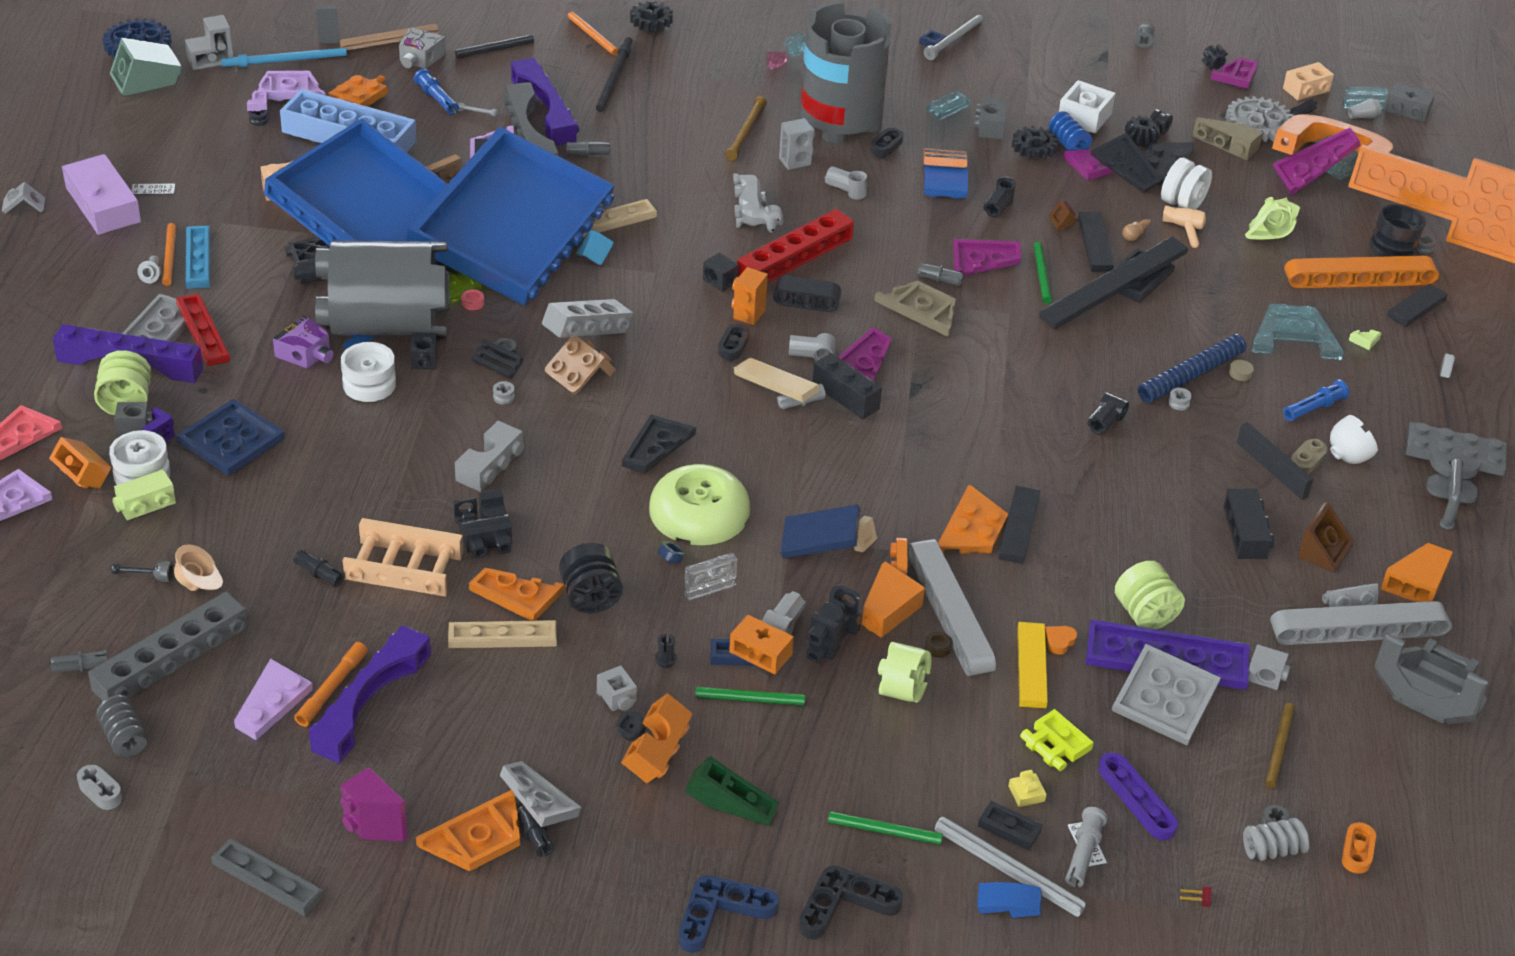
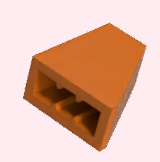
[1381,543,1453,602]
[862,561,925,638]

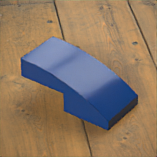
[977,882,1042,918]

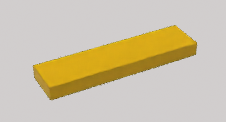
[1017,622,1048,709]

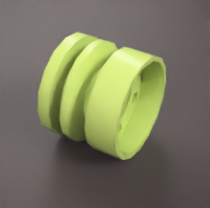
[94,351,152,415]
[1114,561,1185,629]

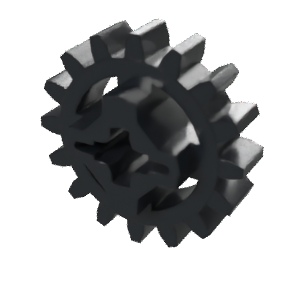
[630,1,673,32]
[1012,126,1058,160]

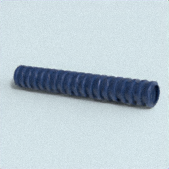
[1137,334,1246,403]

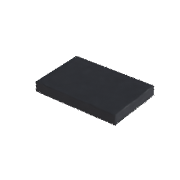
[1114,248,1175,303]

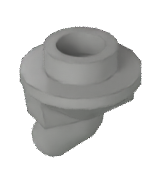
[138,256,162,284]

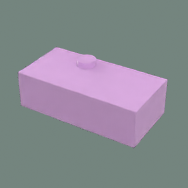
[62,154,141,235]

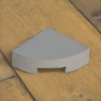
[1440,354,1455,378]

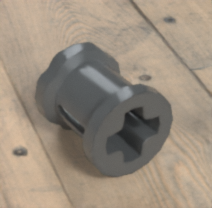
[1136,23,1155,48]

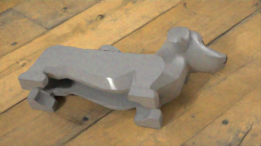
[733,173,784,232]

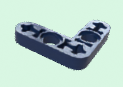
[679,875,779,953]

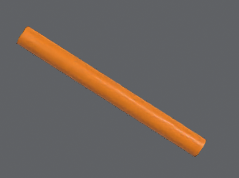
[568,12,618,56]
[162,223,177,286]

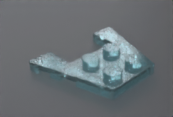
[1251,303,1344,360]

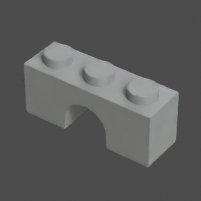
[455,421,524,492]

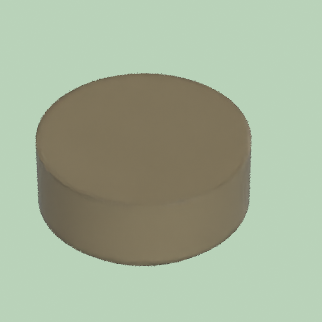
[1229,360,1254,381]

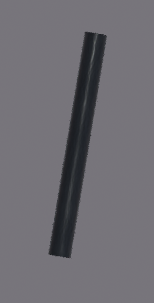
[455,35,534,58]

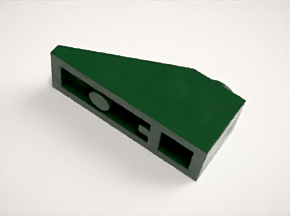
[684,756,779,826]

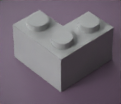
[185,15,233,70]

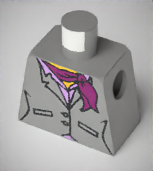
[399,27,445,68]

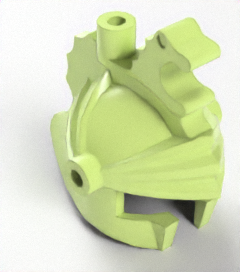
[1245,197,1300,240]

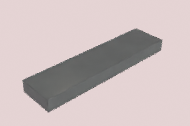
[211,838,324,916]

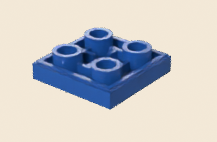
[924,165,968,199]

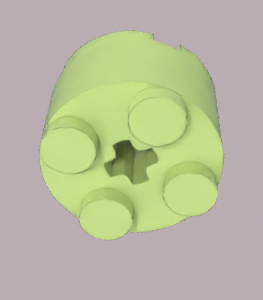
[878,642,931,703]

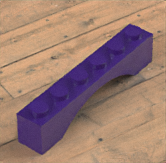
[511,57,579,146]
[53,324,203,383]
[309,625,431,764]

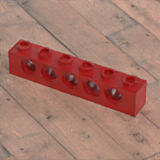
[737,209,854,284]

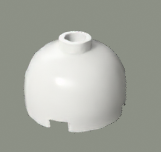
[1330,415,1378,464]

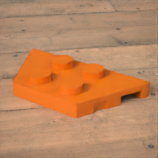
[938,485,1008,554]
[416,790,520,871]

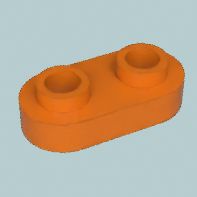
[890,538,907,575]
[1342,822,1376,874]

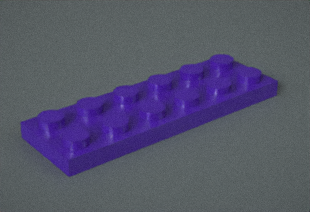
[1085,619,1250,690]

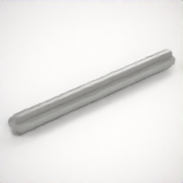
[935,816,1086,917]

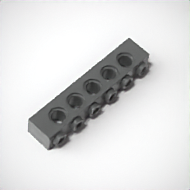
[88,592,248,701]

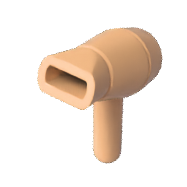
[1163,205,1206,248]

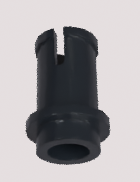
[655,634,677,668]

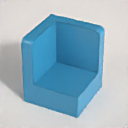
[576,230,614,265]

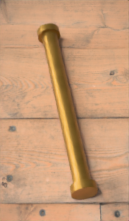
[725,96,767,161]

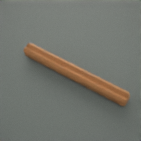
[340,24,439,51]

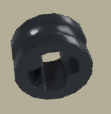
[248,110,269,126]

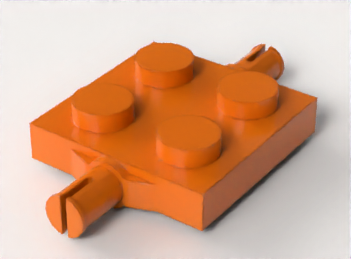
[328,75,388,107]

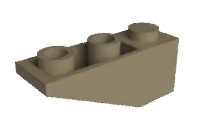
[1193,117,1263,160]

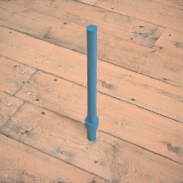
[221,48,347,67]

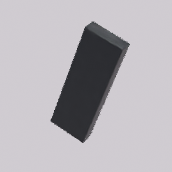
[1388,284,1448,327]

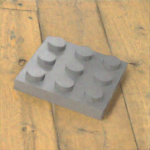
[1112,644,1221,745]

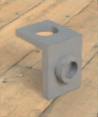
[2,182,45,214]

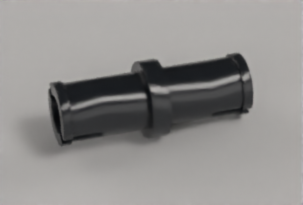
[293,548,345,588]
[517,805,554,857]

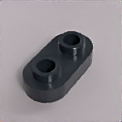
[871,128,903,158]
[718,324,750,360]

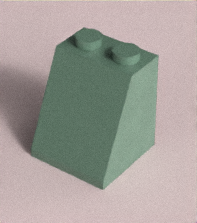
[110,38,182,96]

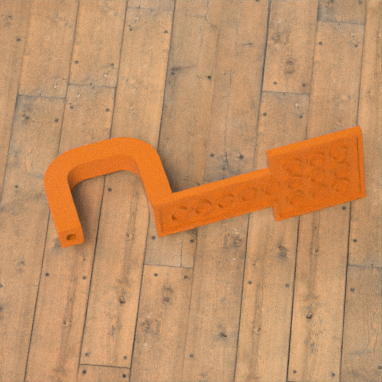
[1272,114,1515,263]

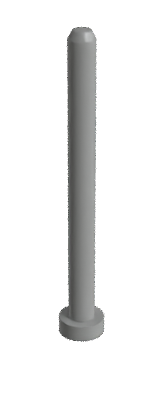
[924,15,983,60]

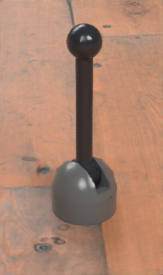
[110,561,175,583]

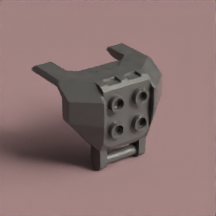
[1374,633,1489,724]

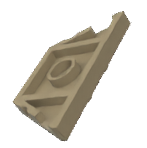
[874,281,956,337]

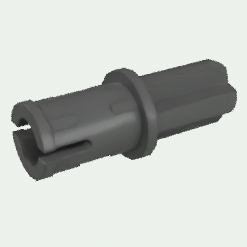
[567,140,610,158]
[917,262,963,286]
[51,650,107,673]

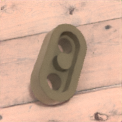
[1291,439,1328,474]

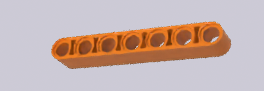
[1284,256,1439,288]

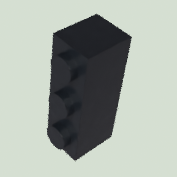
[812,352,882,419]
[1223,489,1274,559]

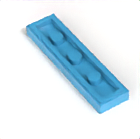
[186,226,210,289]

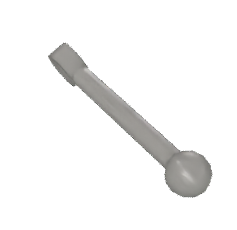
[458,103,498,117]

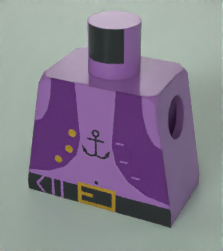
[273,316,334,368]

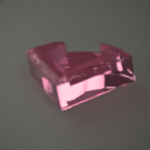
[766,51,787,69]

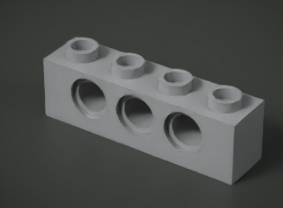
[542,299,633,338]

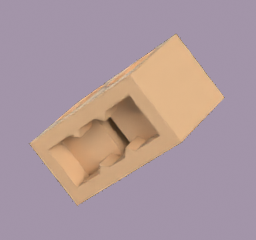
[1283,62,1334,101]

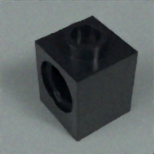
[703,252,739,292]
[411,333,437,369]

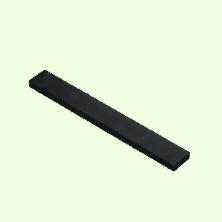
[1039,236,1188,330]

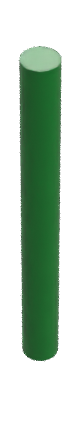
[1033,242,1052,304]
[695,687,805,706]
[828,811,943,845]

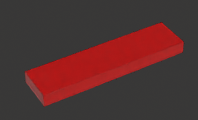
[176,294,230,366]

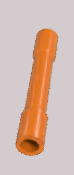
[294,642,368,727]

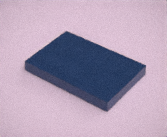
[781,504,861,558]

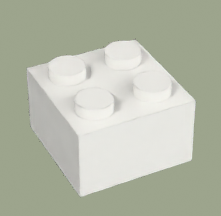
[1059,80,1116,133]

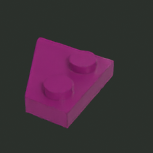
[1210,57,1259,89]

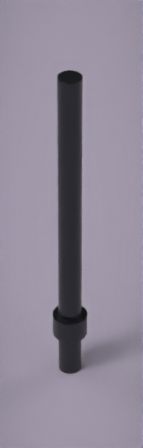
[596,37,633,112]

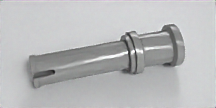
[1065,807,1108,887]

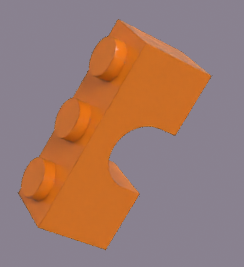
[621,693,693,783]

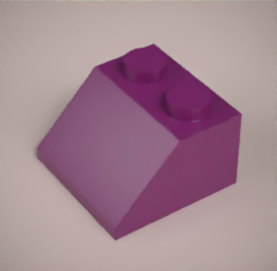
[340,767,408,841]

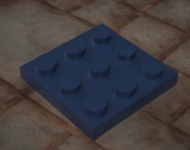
[177,399,285,476]

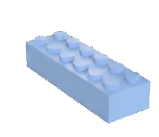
[280,89,417,153]

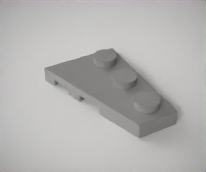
[500,761,582,827]

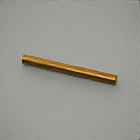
[1265,703,1295,789]

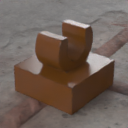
[1048,199,1078,231]

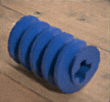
[1048,111,1092,151]

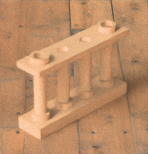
[343,518,463,597]

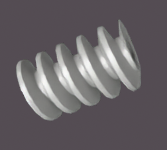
[1243,818,1309,861]

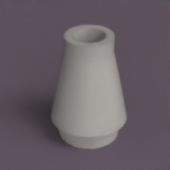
[1348,98,1381,119]

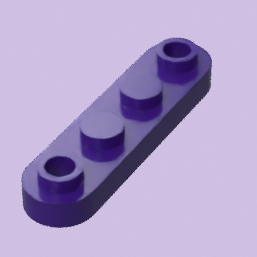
[1098,752,1178,840]

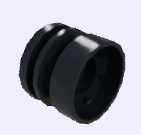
[1369,204,1426,257]
[559,542,623,614]

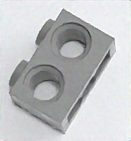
[779,118,815,170]

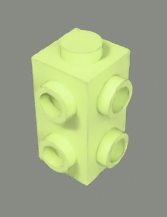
[113,469,176,520]

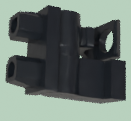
[453,489,512,559]
[806,585,862,664]

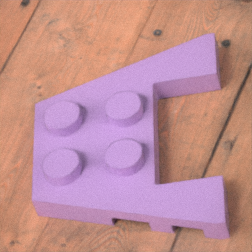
[247,71,326,111]

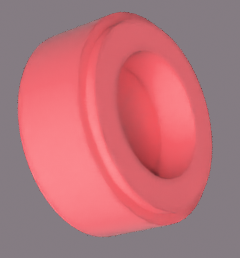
[461,289,485,310]

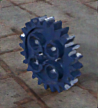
[102,18,172,59]

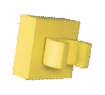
[1009,770,1047,807]

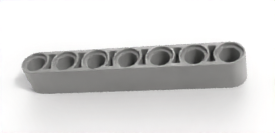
[908,539,996,676]
[1270,601,1452,645]

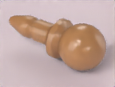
[1122,219,1151,241]

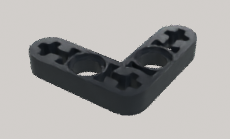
[799,866,903,940]

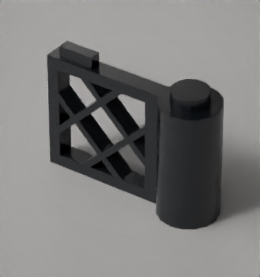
[284,238,330,284]

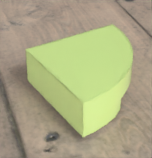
[1349,330,1381,350]

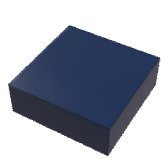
[919,30,947,47]

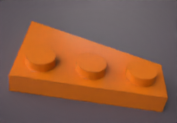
[469,568,565,621]

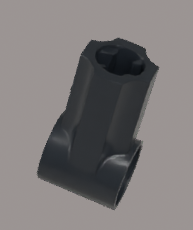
[983,177,1016,218]
[1087,392,1130,435]

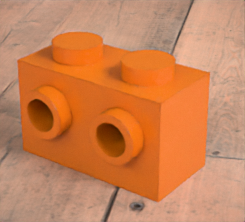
[731,267,768,325]
[49,437,112,489]

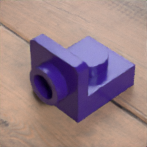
[142,407,175,442]

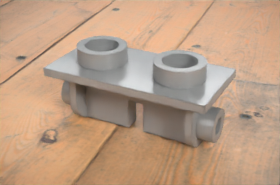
[1322,583,1378,607]

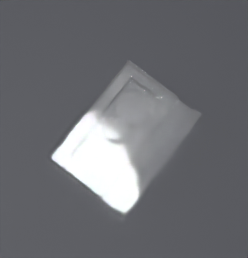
[684,552,737,601]

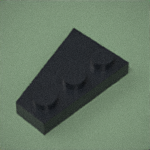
[622,414,696,473]

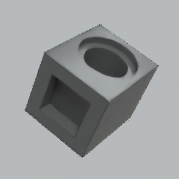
[114,402,153,437]

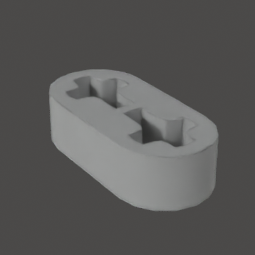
[77,765,122,810]

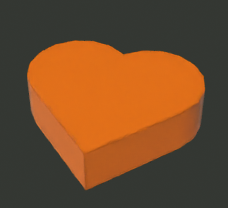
[1045,626,1077,655]

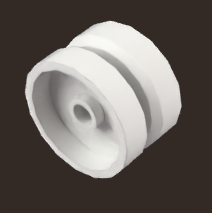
[1161,157,1212,209]
[341,342,396,402]
[110,430,170,485]

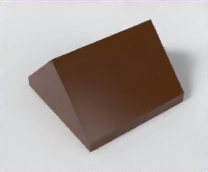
[1298,502,1354,571]

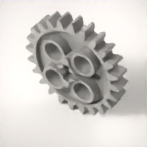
[1225,96,1293,142]

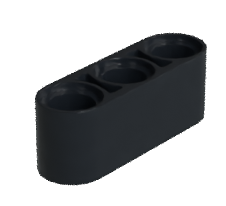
[773,276,842,312]

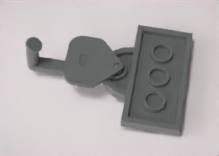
[1405,422,1507,530]

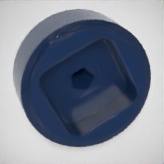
[658,541,685,564]

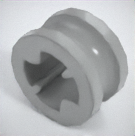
[493,381,515,404]
[1169,388,1191,411]

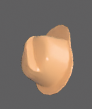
[174,544,223,591]

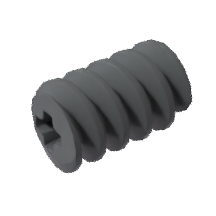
[97,695,147,758]

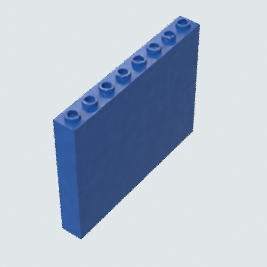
[264,118,447,266]
[406,126,615,306]

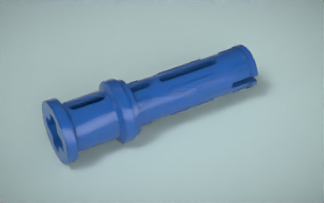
[414,69,459,115]
[1283,379,1349,421]

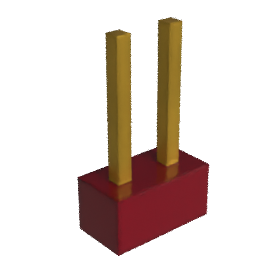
[1180,886,1212,907]

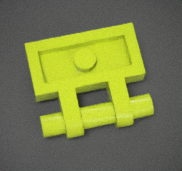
[1020,709,1094,771]

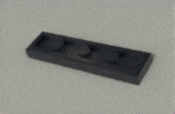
[1078,212,1114,272]
[1237,422,1313,500]
[998,486,1041,564]

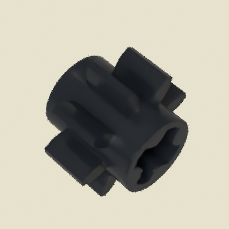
[1201,44,1228,70]

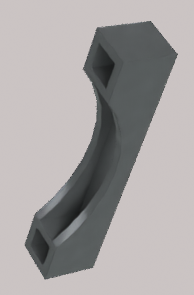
[503,82,558,156]

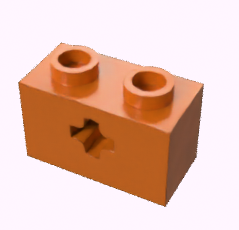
[729,615,794,675]

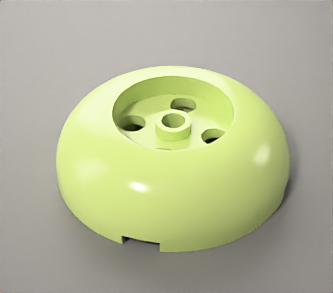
[649,464,750,545]

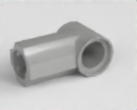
[825,166,867,200]
[789,333,836,361]
[762,591,806,635]

